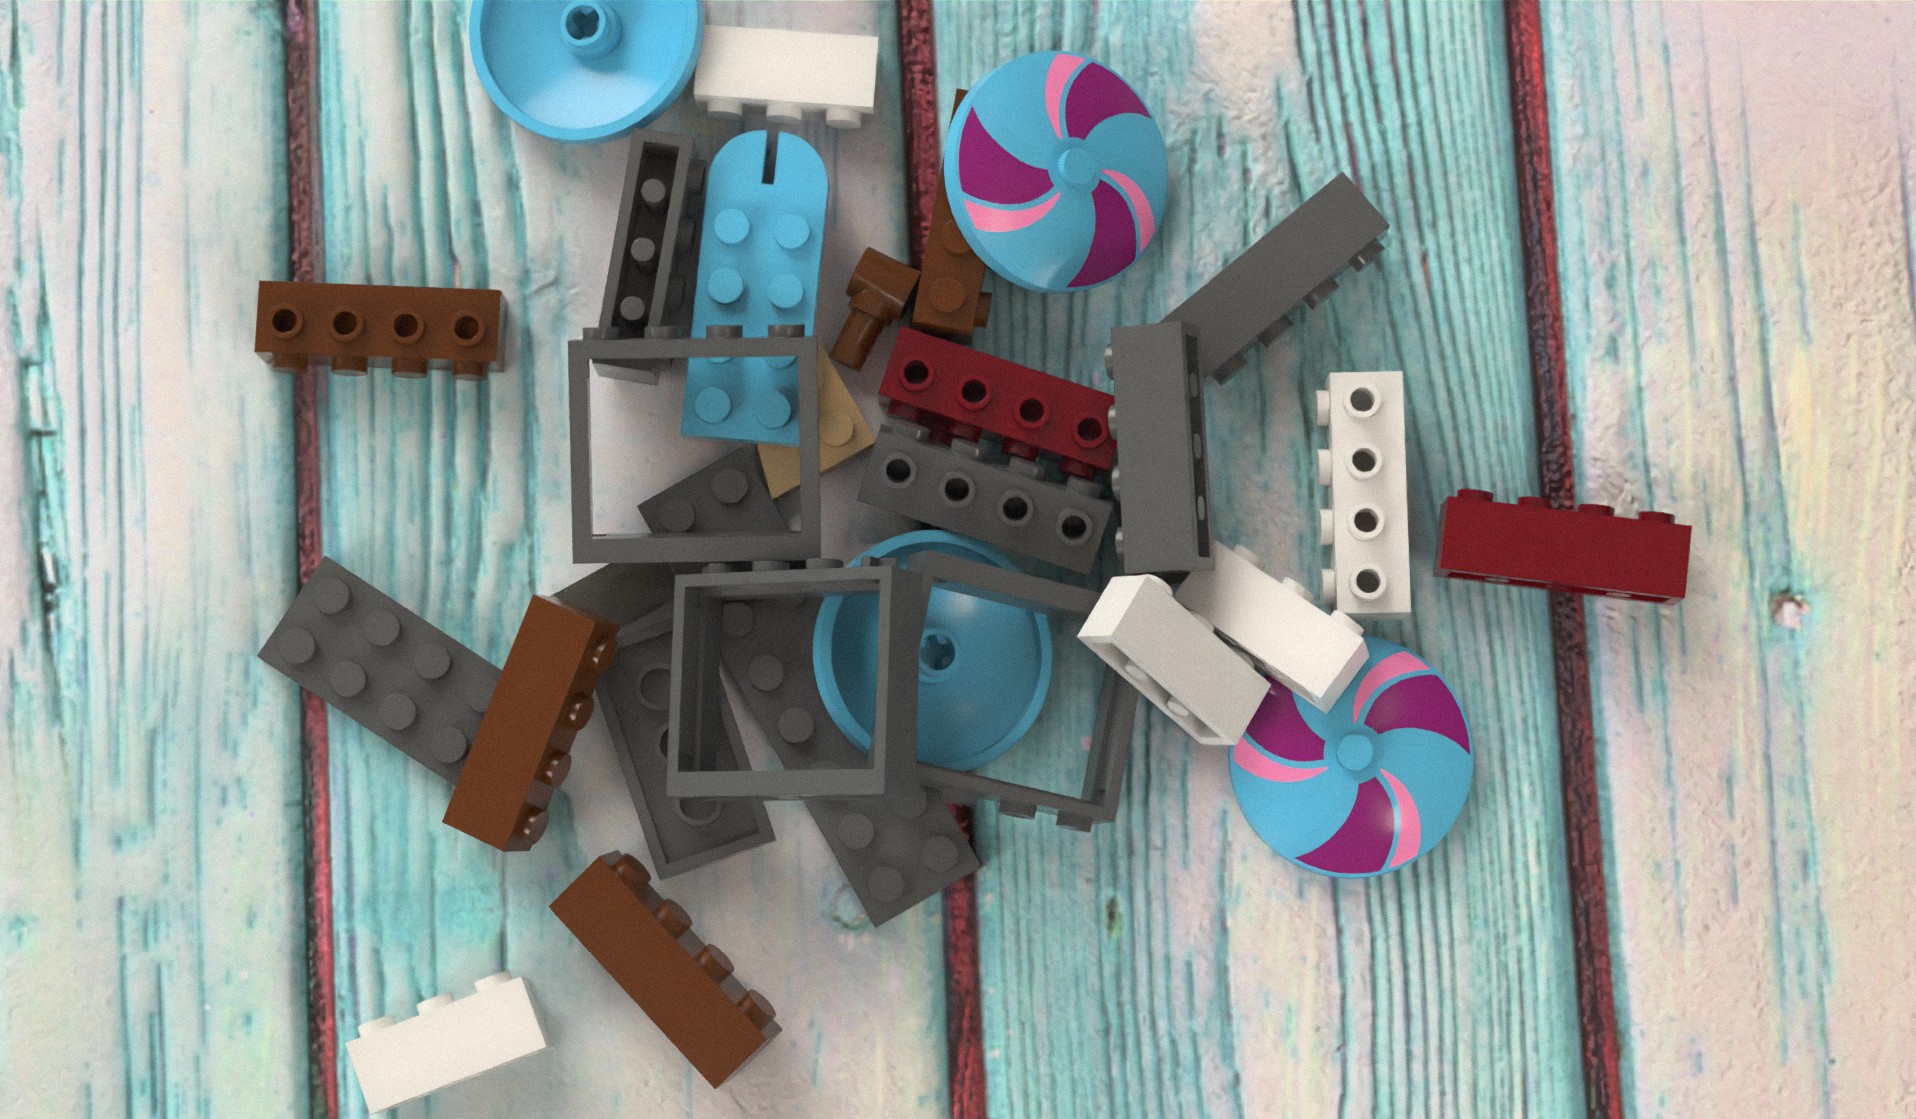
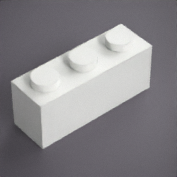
[694,25,880,129]
[1172,540,1370,714]
[1077,573,1271,745]
[345,970,553,1114]

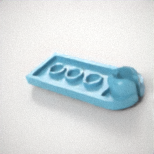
[680,130,830,448]

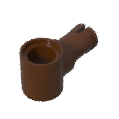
[829,247,921,372]

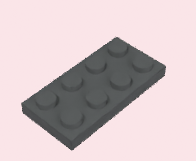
[257,556,502,786]
[595,618,777,881]

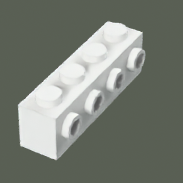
[1314,371,1411,621]

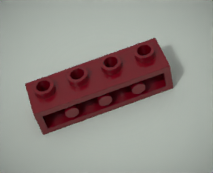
[878,326,1117,481]
[1433,489,1692,606]

